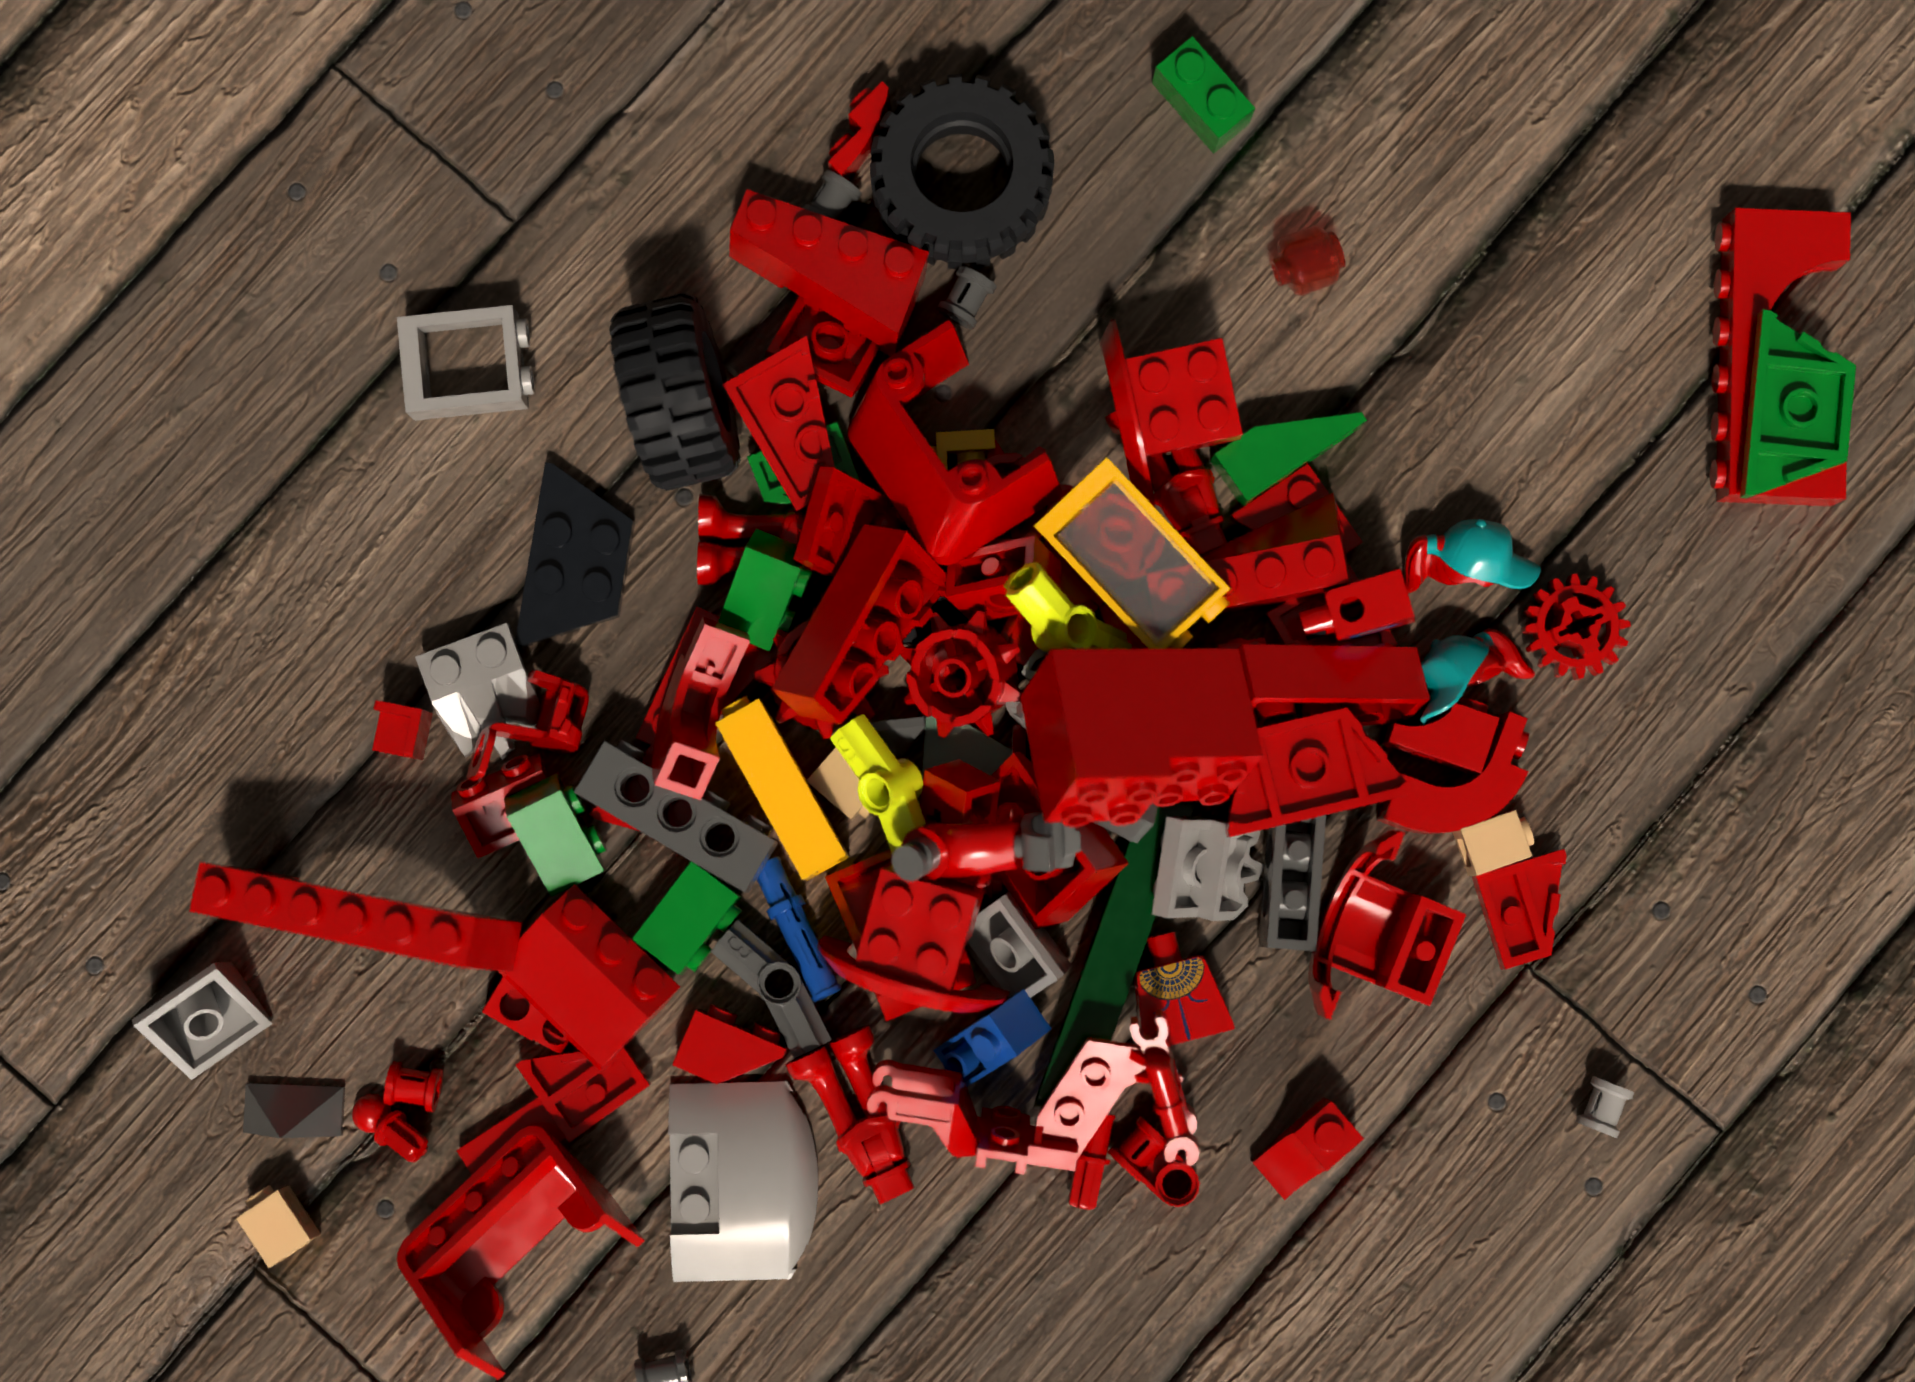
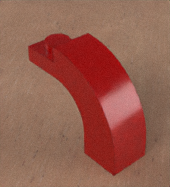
[652,617,750,800]
[1376,711,1530,834]

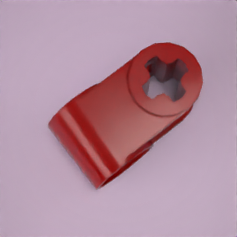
[1108,1116,1200,1207]

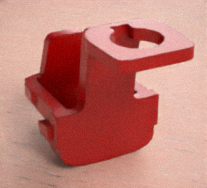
[467,670,589,781]

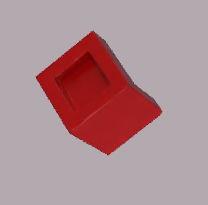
[372,700,433,760]

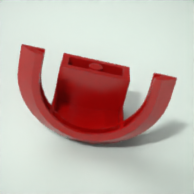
[1100,319,1243,507]
[1308,830,1467,1020]
[817,862,1011,1013]

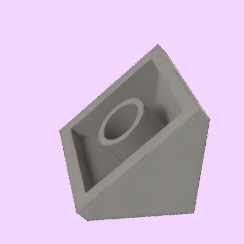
[965,891,1072,998]
[132,961,272,1080]

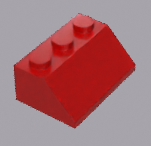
[498,884,680,1070]

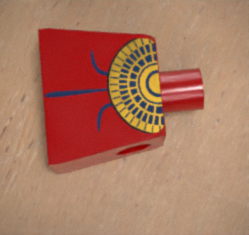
[1134,931,1235,1046]

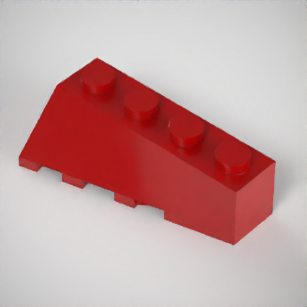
[1146,492,1351,626]
[771,524,947,725]

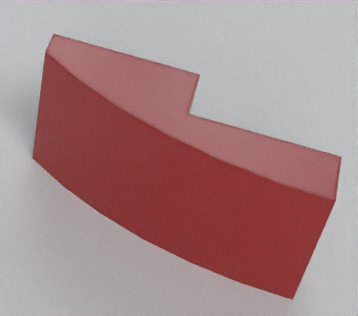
[828,81,890,181]

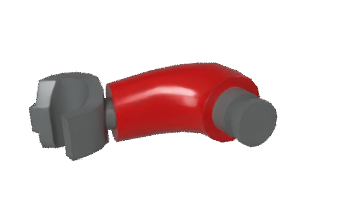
[892,811,1081,881]

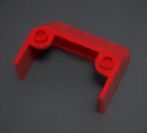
[848,320,1063,565]
[397,1126,645,1380]

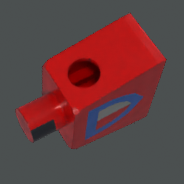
[1299,568,1415,643]

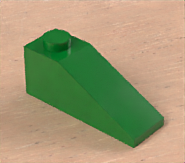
[1210,412,1367,507]

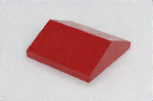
[765,296,880,398]

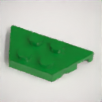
[1740,309,1856,498]

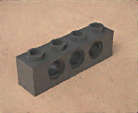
[574,739,779,893]
[1258,815,1326,951]

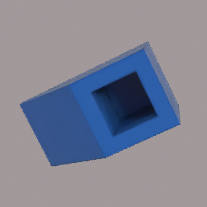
[933,989,1051,1087]

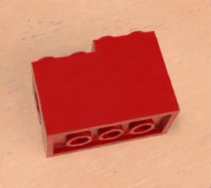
[1020,648,1263,827]

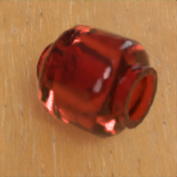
[1270,225,1346,296]

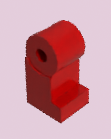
[482,977,569,1054]

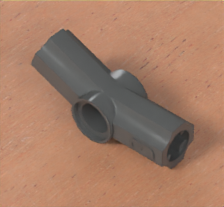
[710,919,832,1059]

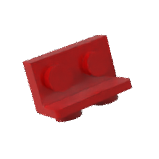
[451,754,548,859]

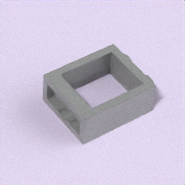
[397,305,535,421]

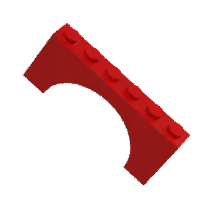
[1710,208,1851,506]
[189,862,522,972]

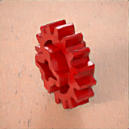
[1521,574,1631,680]

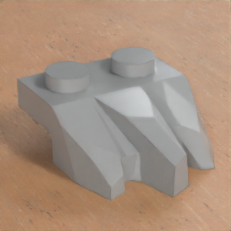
[415,623,541,760]
[1152,816,1264,921]

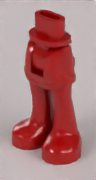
[1105,411,1228,555]
[697,494,813,585]
[785,1025,914,1204]

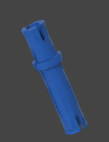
[757,856,842,1002]

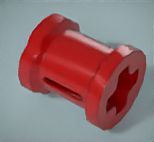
[383,1061,443,1113]

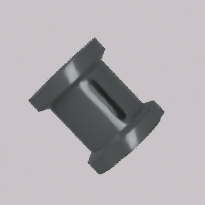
[801,170,862,220]
[936,266,997,329]
[634,1349,693,1382]

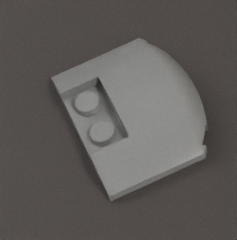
[668,1081,819,1282]

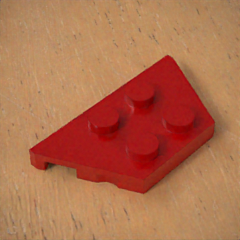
[1225,707,1415,838]

